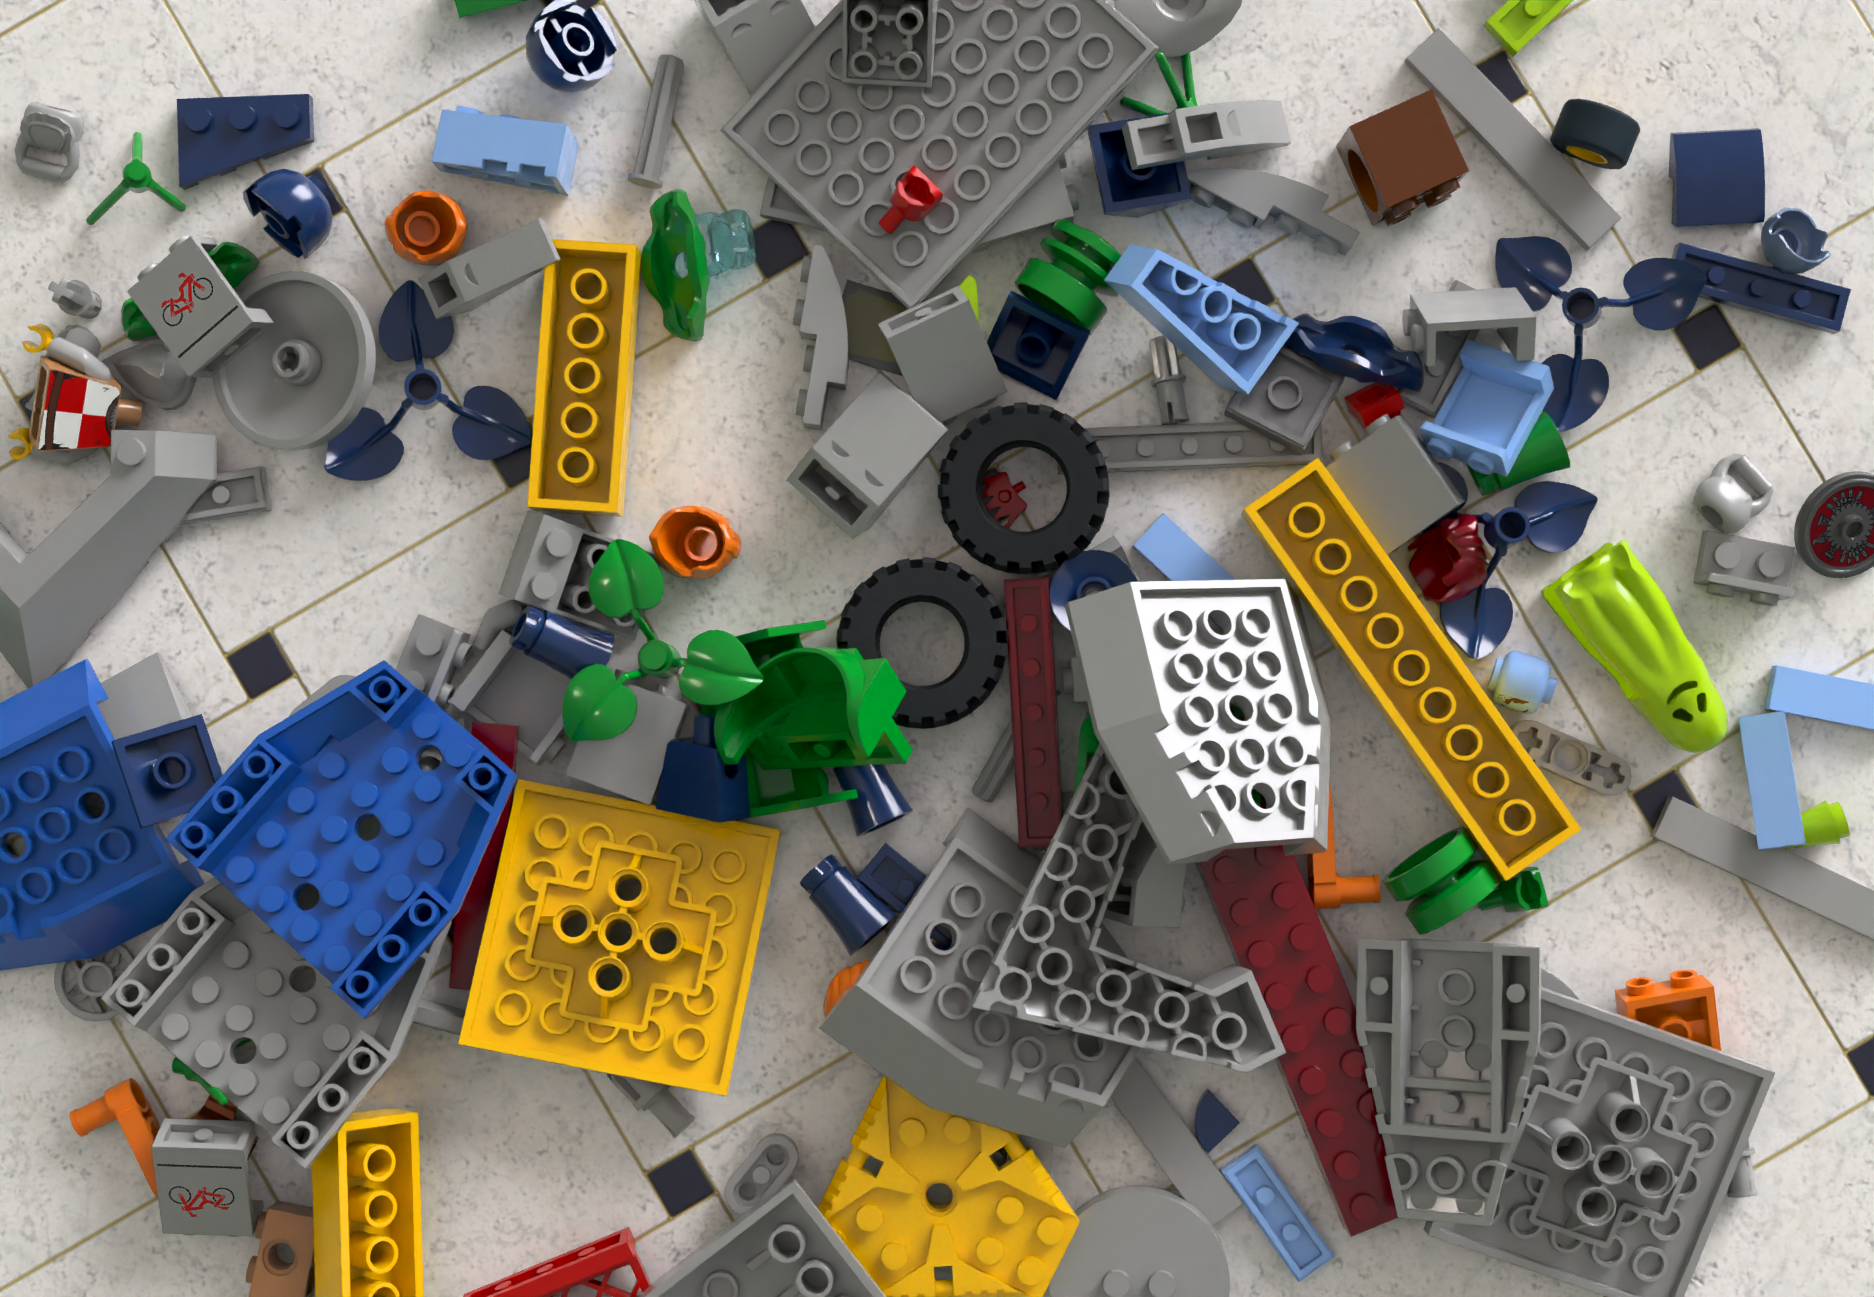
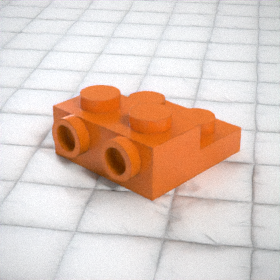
[1615,970,1721,1051]

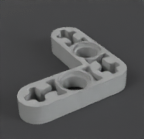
[1510,720,1632,795]

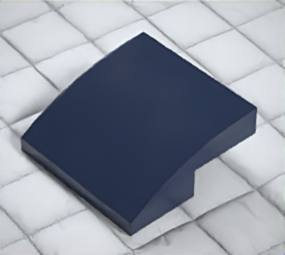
[1668,128,1765,227]

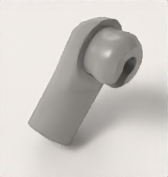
[472,600,527,651]

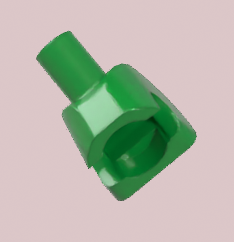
[1478,867,1549,913]

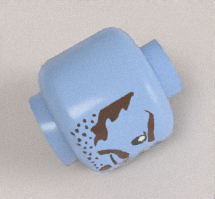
[1487,650,1557,714]

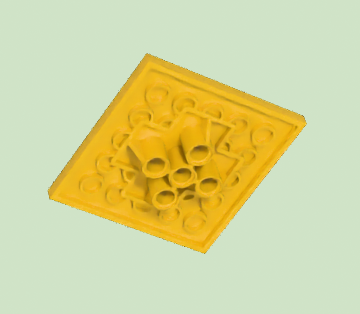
[458,779,781,1097]

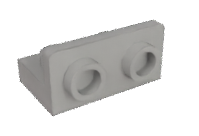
[1693,530,1795,606]
[396,614,472,711]

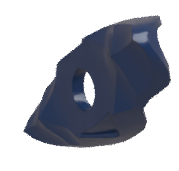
[1284,314,1424,392]

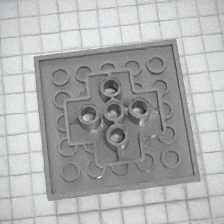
[1424,987,1775,1297]

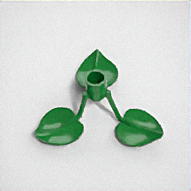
[562,539,764,742]

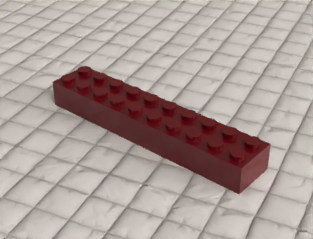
[1195,790,1398,1237]

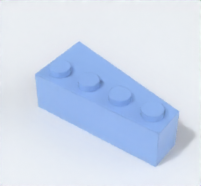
[1104,244,1299,394]

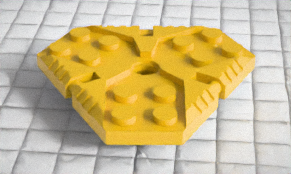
[818,1075,1080,1297]

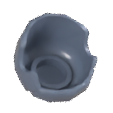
[1761,208,1831,274]

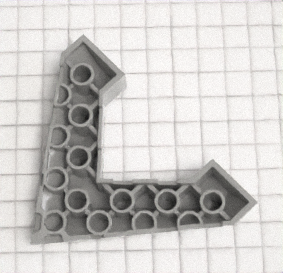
[0,430,218,689]
[970,744,1286,1073]

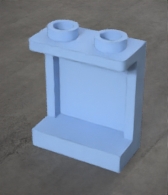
[1420,339,1554,477]

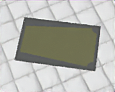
[842,279,908,376]

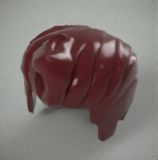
[1407,514,1488,603]

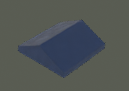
[111,714,223,829]

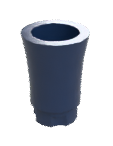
[509,605,614,680]
[833,765,913,837]
[799,854,897,956]

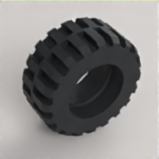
[937,402,1110,574]
[836,557,1008,729]

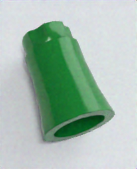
[1466,411,1570,496]

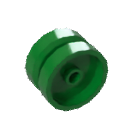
[1382,827,1501,935]

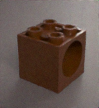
[1336,89,1469,226]

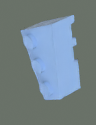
[432,106,579,196]

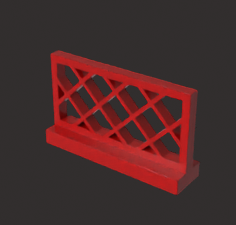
[463,1227,651,1297]

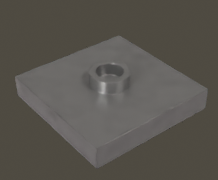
[1224,346,1345,455]

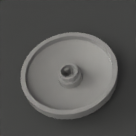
[212,271,376,451]

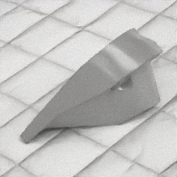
[101,339,197,410]

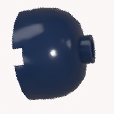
[526,0,617,92]
[243,169,332,259]

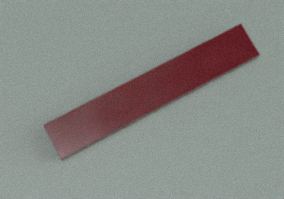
[1003,577,1063,848]
[449,722,519,990]

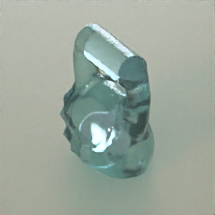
[683,209,756,277]

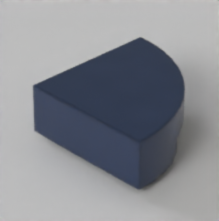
[1195,1088,1240,1153]

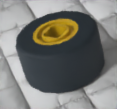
[1550,99,1640,169]

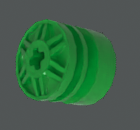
[1014,219,1121,335]

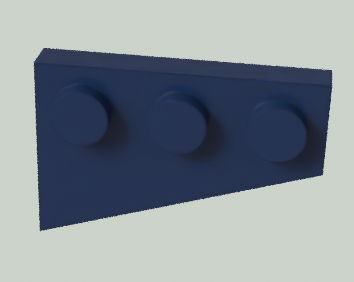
[177,94,314,190]

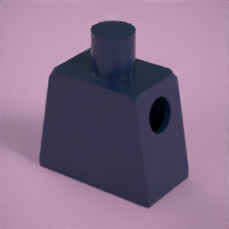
[656,714,750,823]

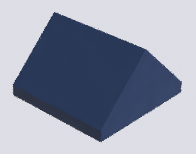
[1087,113,1192,218]
[987,291,1091,400]

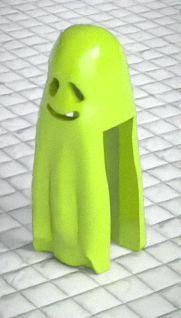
[1540,540,1728,753]

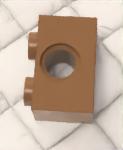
[246,1201,315,1297]

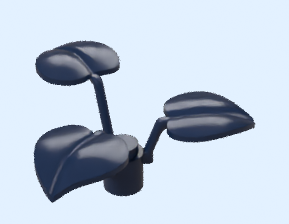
[1495,236,1707,432]
[324,280,532,481]
[1421,462,1598,660]

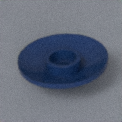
[1050,550,1138,632]

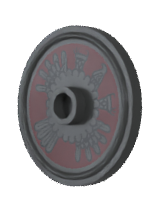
[1794,471,1874,578]

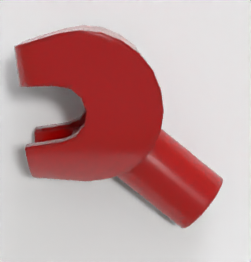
[878,166,943,234]

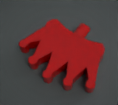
[983,472,1027,529]

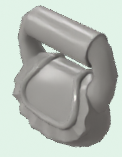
[15,103,84,184]
[1693,454,1773,534]

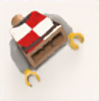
[8,324,142,465]

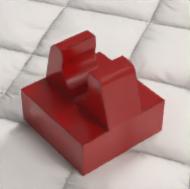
[1344,382,1405,431]

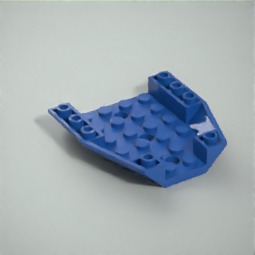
[0,659,205,971]
[166,660,518,1019]

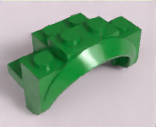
[714,647,913,770]

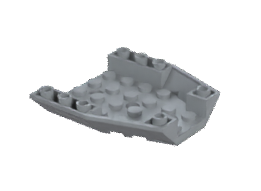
[1065,579,1331,865]
[819,808,1141,1148]
[101,877,452,1169]

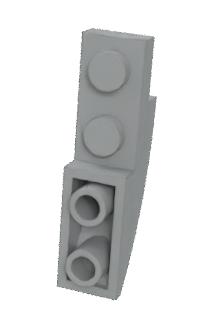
[1122,100,1291,170]
[1187,168,1360,256]
[793,244,849,430]

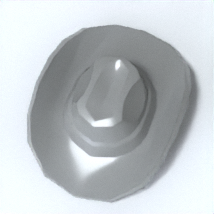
[1115,0,1242,57]

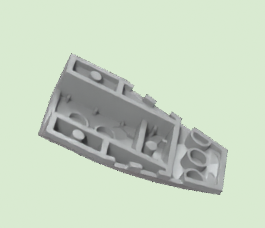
[1356,939,1541,1227]

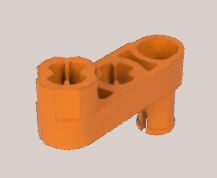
[1307,784,1381,910]
[70,1078,160,1199]

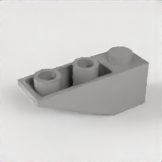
[418,218,561,319]

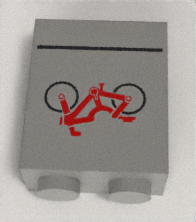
[127,235,274,378]
[151,1118,264,1237]

